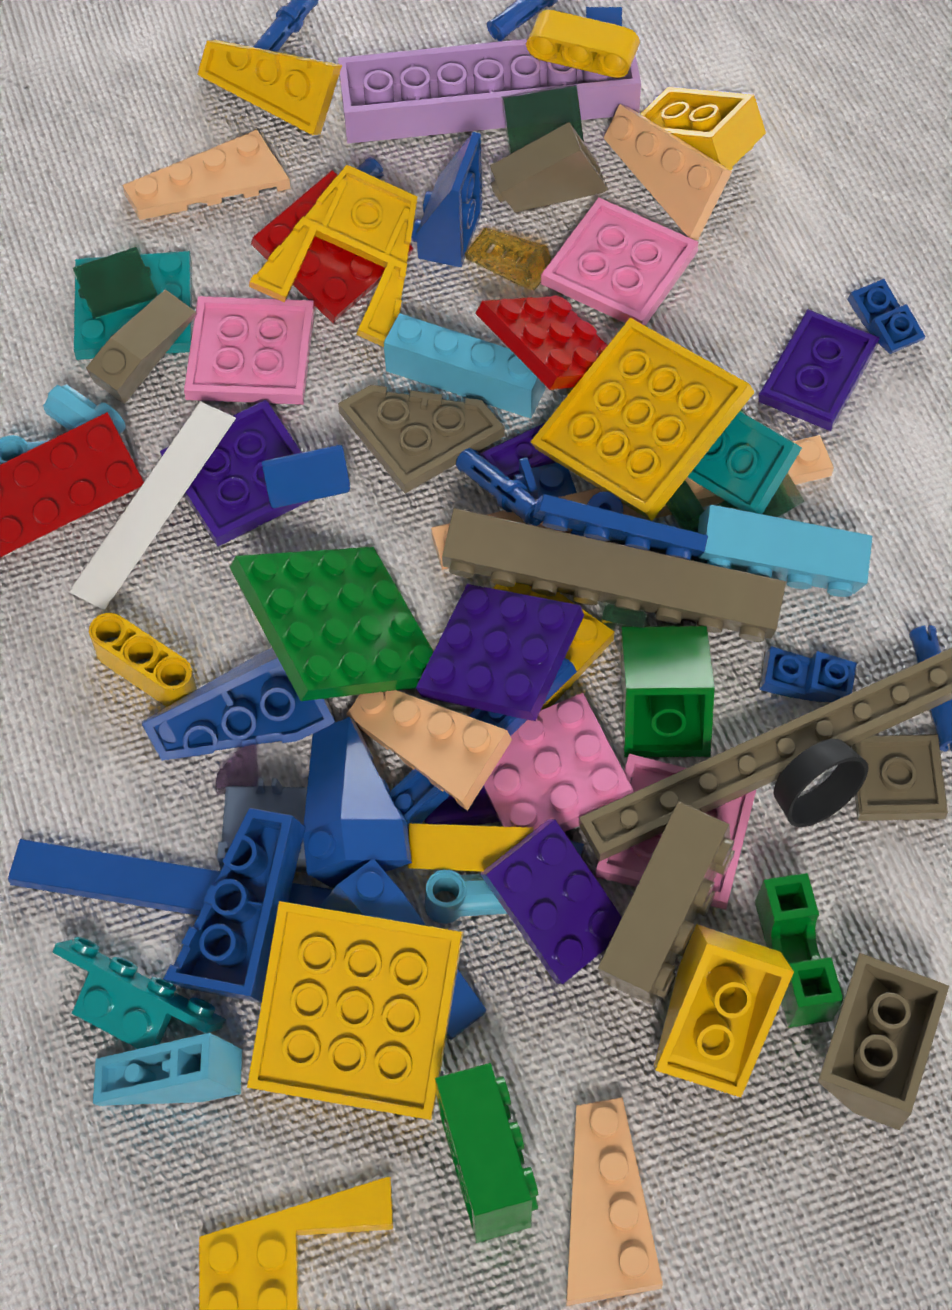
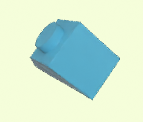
[93,1033,242,1106]

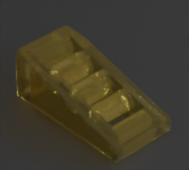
[465,228,552,291]

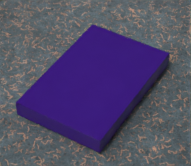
[758,309,880,431]

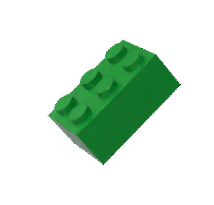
[435,1063,538,1243]

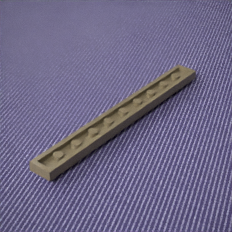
[579,648,952,862]

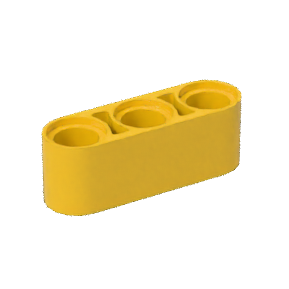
[526,10,640,78]
[89,613,197,707]
[407,823,534,872]

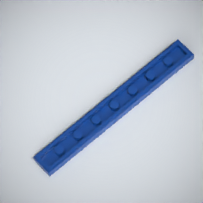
[8,839,333,916]

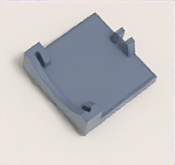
[217,778,307,872]

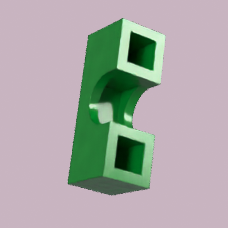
[755,873,843,1028]

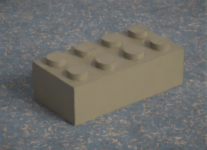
[598,801,735,1007]

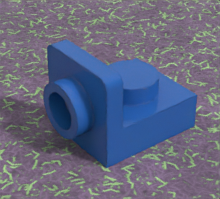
[513,457,577,500]

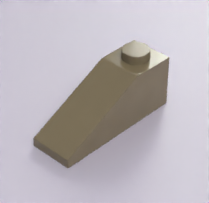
[86,289,197,405]

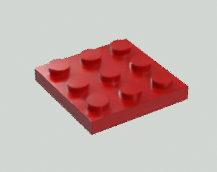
[251,170,414,323]
[475,295,608,390]

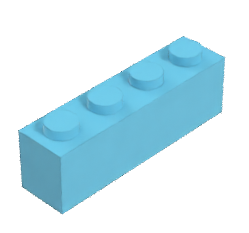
[384,313,546,419]
[694,504,873,597]

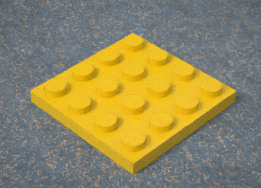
[530,318,754,521]
[247,901,464,1120]

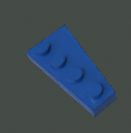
[533,494,708,560]

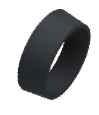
[773,739,869,827]

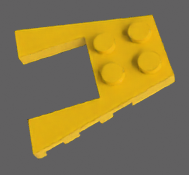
[249,165,417,347]
[199,1177,393,1310]

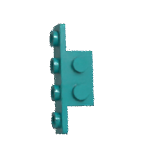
[52,937,226,1049]

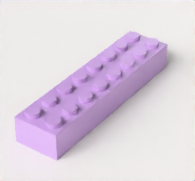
[338,39,641,144]

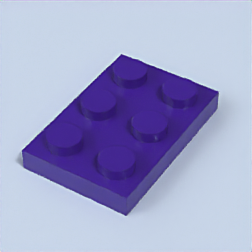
[480,819,622,985]

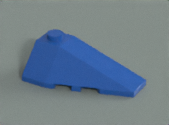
[141,648,336,761]
[303,717,412,889]
[318,858,487,1040]

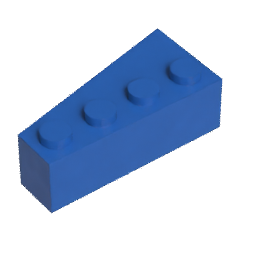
[163,808,305,1003]

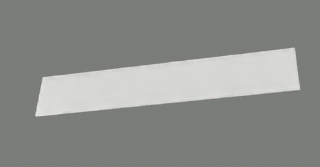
[69,401,236,610]

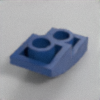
[847,279,926,354]
[759,646,857,703]

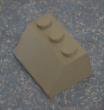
[818,953,949,1130]

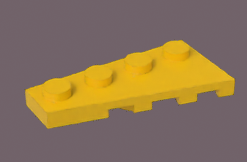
[197,40,342,135]

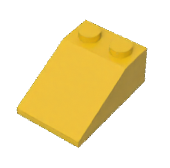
[640,87,766,170]
[653,924,794,1098]

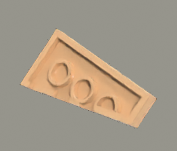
[604,104,732,240]
[122,130,291,220]
[346,690,512,811]
[566,1097,663,1306]

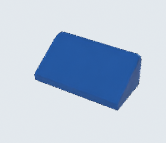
[261,445,350,508]

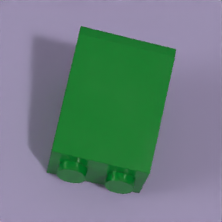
[621,626,715,758]

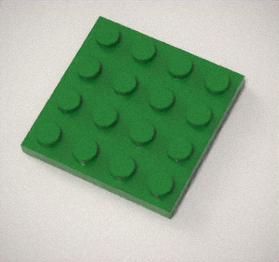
[229,547,434,701]

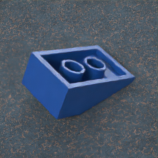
[412,132,482,268]

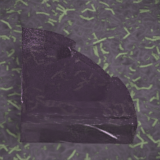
[215,744,259,795]

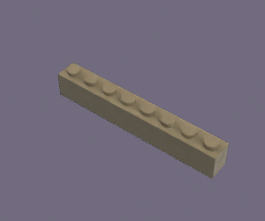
[442,508,787,642]

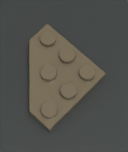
[338,385,505,494]

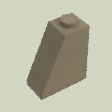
[490,122,609,213]

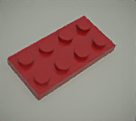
[0,412,144,558]

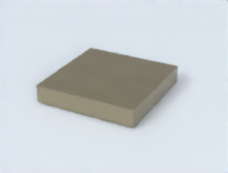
[850,734,948,821]

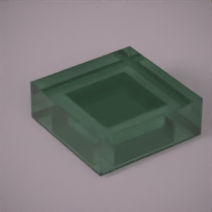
[602,604,648,631]

